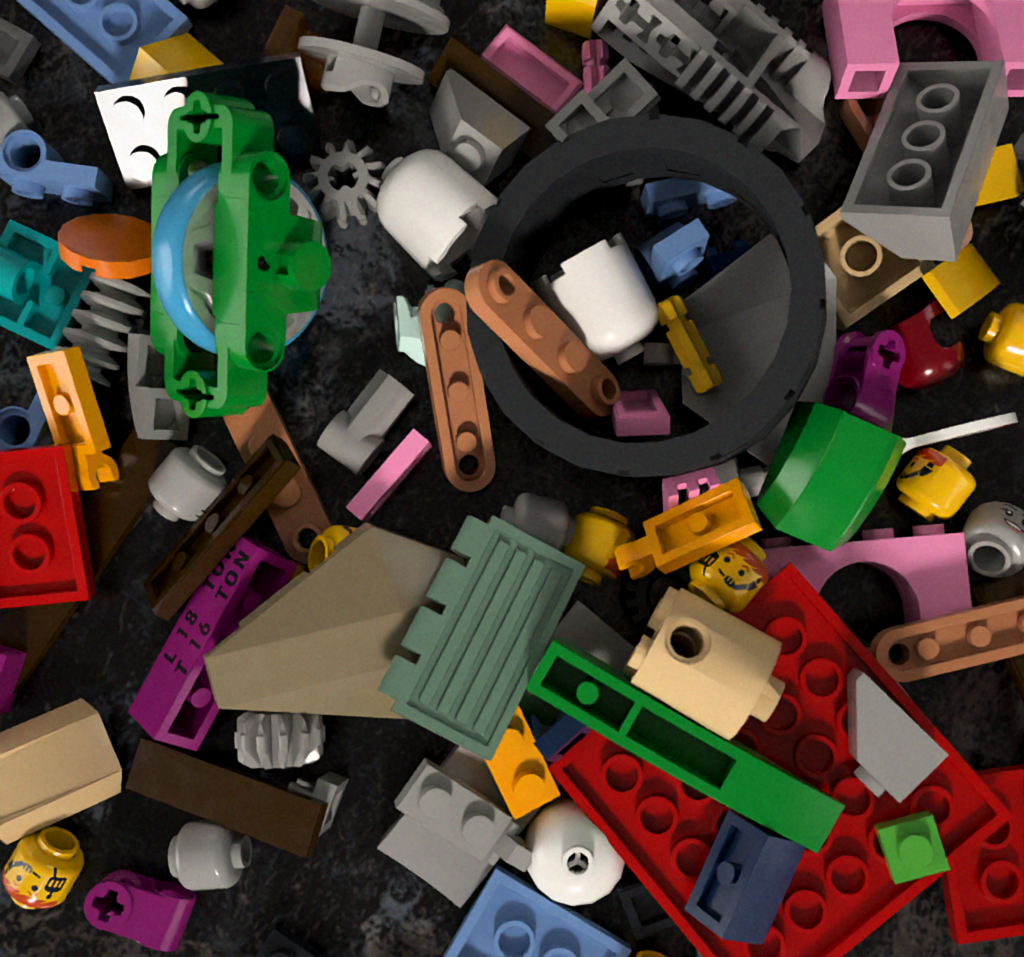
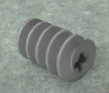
[53,272,151,388]

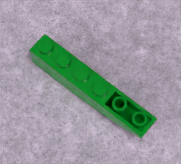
[525,635,845,854]

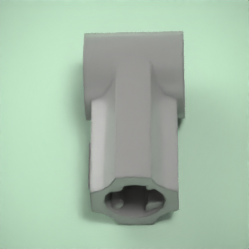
[317,369,415,476]

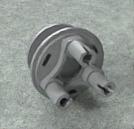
[297,0,450,107]

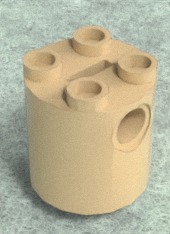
[621,587,785,740]

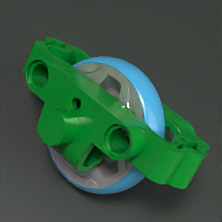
[150,91,331,418]

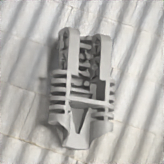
[590,0,831,163]

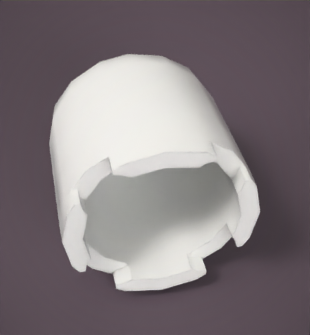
[376,149,498,282]
[532,232,659,365]

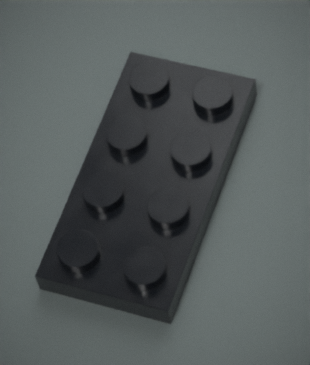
[94,51,324,190]

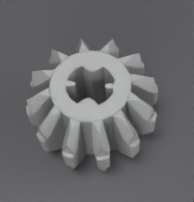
[303,139,386,229]
[234,710,326,770]

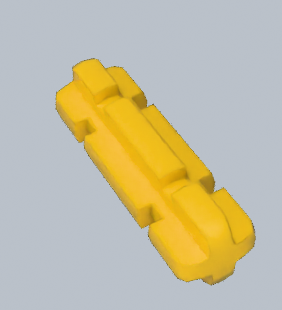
[657,295,723,394]

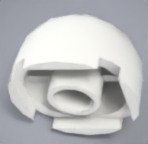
[524,796,625,906]

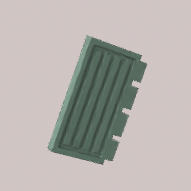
[377,515,586,761]

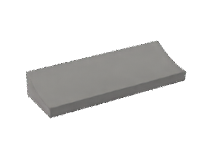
[377,599,635,908]

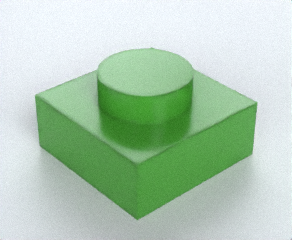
[874,810,950,885]

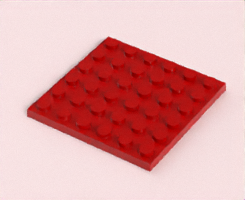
[548,562,1013,957]

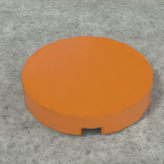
[58,214,151,279]

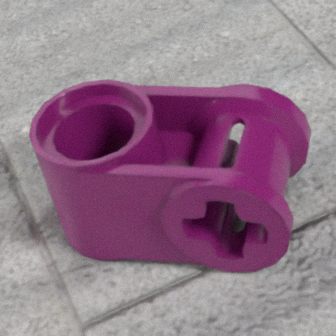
[823,330,906,429]
[84,869,197,952]

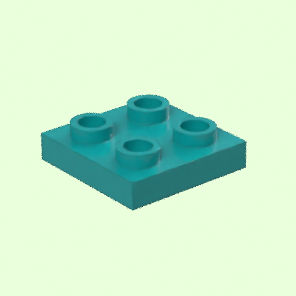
[0,219,97,350]

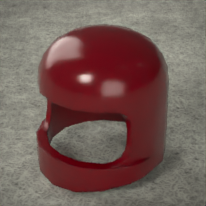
[883,296,965,391]

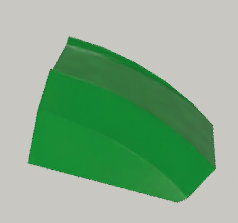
[757,401,907,552]

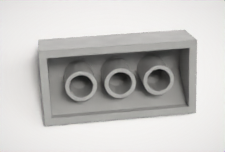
[840,60,1009,262]

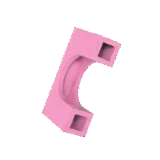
[821,0,1024,99]
[760,524,972,623]

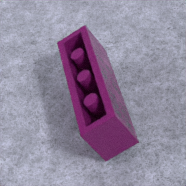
[128,535,298,751]

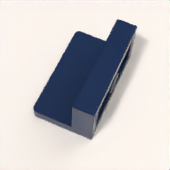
[684,809,806,945]

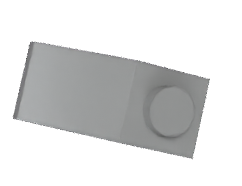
[429,68,531,187]
[847,667,948,803]

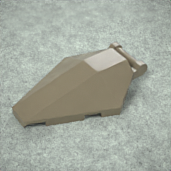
[203,522,467,719]

